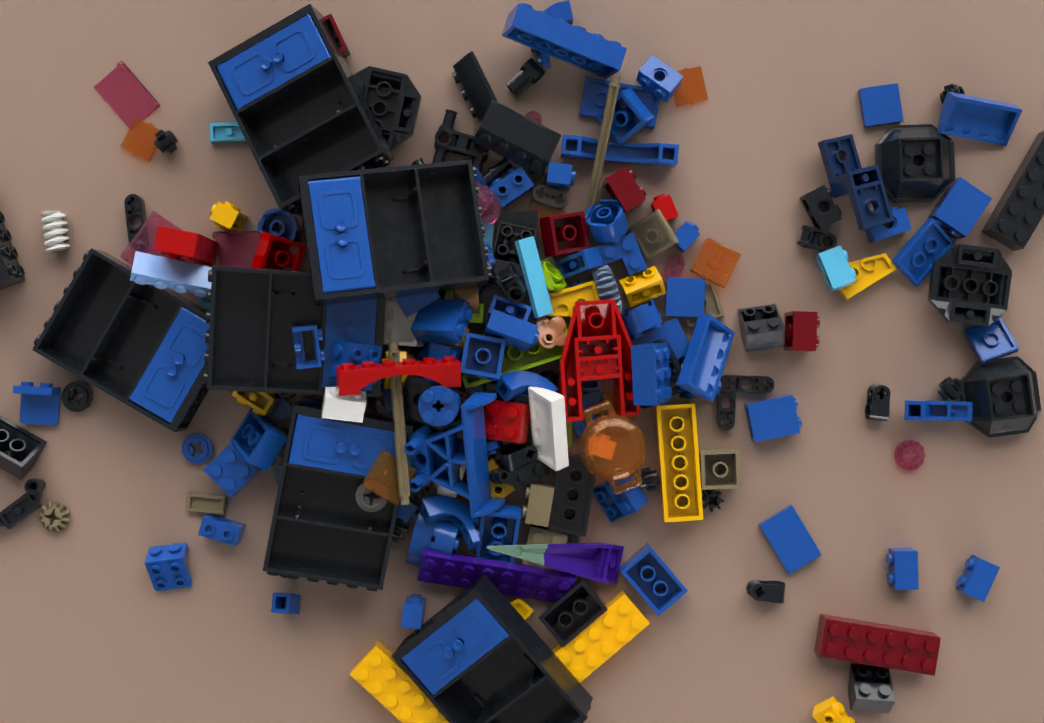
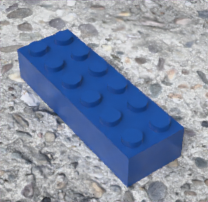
[502,3,627,79]

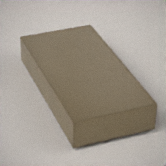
[186,492,227,515]

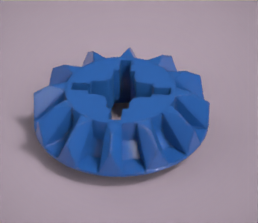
[182,433,213,464]

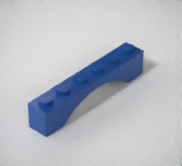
[560,134,679,168]

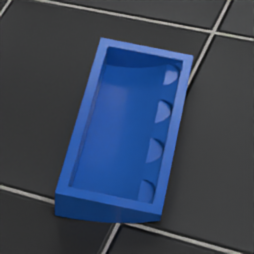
[938,91,1022,146]
[676,314,735,401]

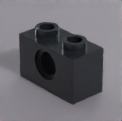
[800,185,842,230]

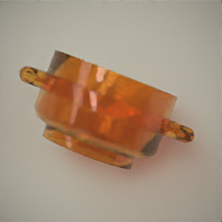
[579,401,647,495]

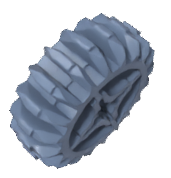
[591,265,622,313]

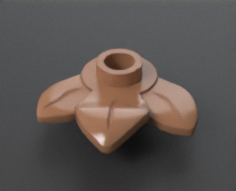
[535,316,567,349]

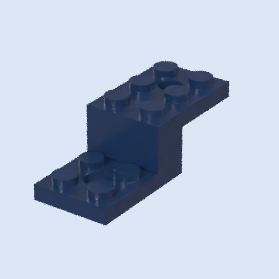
[818,134,894,231]

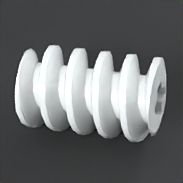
[40,211,71,252]

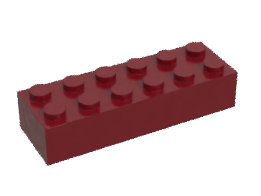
[814,614,941,676]

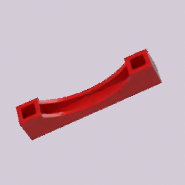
[335,356,461,396]

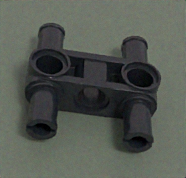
[432,109,490,173]

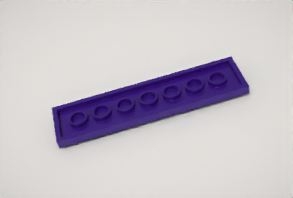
[417,549,576,603]

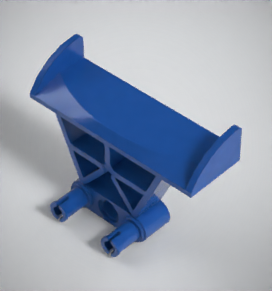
[404,392,505,518]

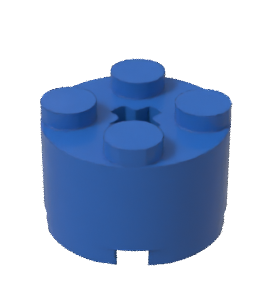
[585,199,629,244]
[258,208,301,242]
[620,299,662,339]
[418,383,462,426]
[429,520,462,555]

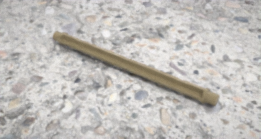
[584,75,620,232]
[388,342,411,505]

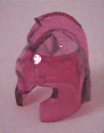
[475,181,500,225]

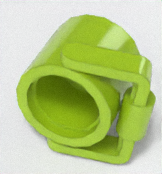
[541,261,567,292]

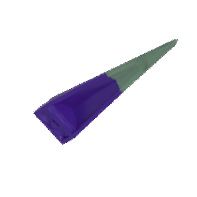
[486,542,624,584]

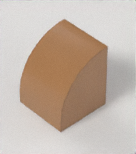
[453,287,479,313]

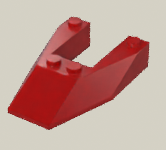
[558,299,641,422]

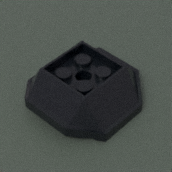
[353,66,422,151]
[875,124,955,203]
[928,244,1012,327]
[959,356,1041,438]

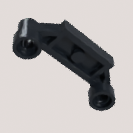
[489,458,550,490]
[0,478,46,530]

